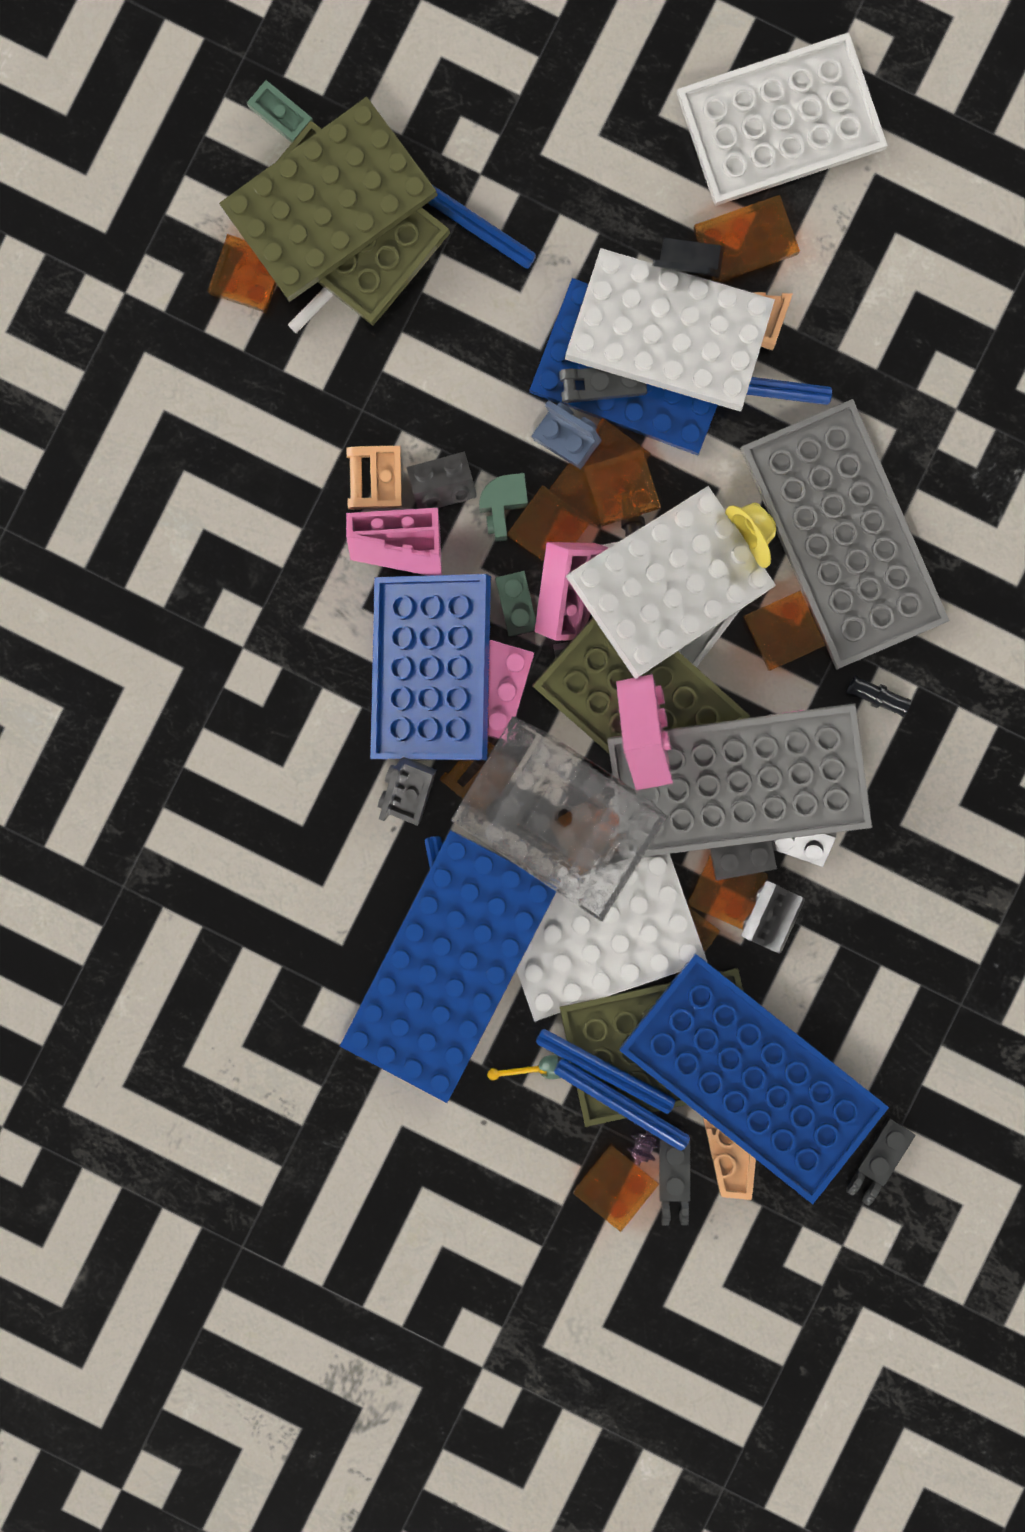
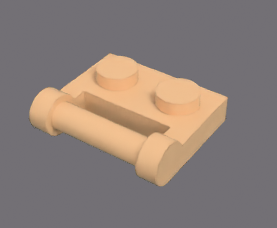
[346,446,402,510]

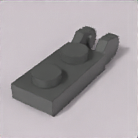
[846,1117,916,1205]
[659,1138,690,1225]

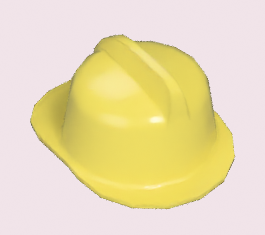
[725,503,776,568]

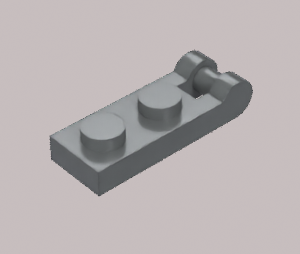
[559,368,647,403]

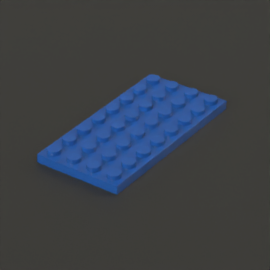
[340,830,559,1103]
[619,953,889,1204]

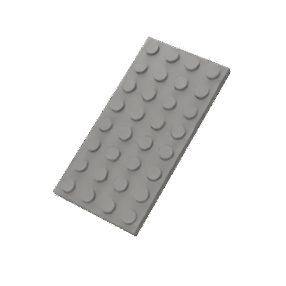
[740,399,949,670]
[607,703,872,859]

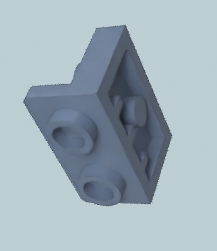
[531,400,602,470]

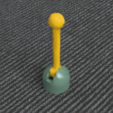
[487,1054,561,1080]

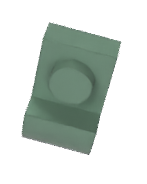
[479,473,528,542]

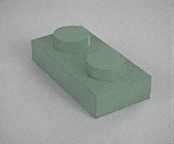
[247,80,313,143]
[495,571,536,637]

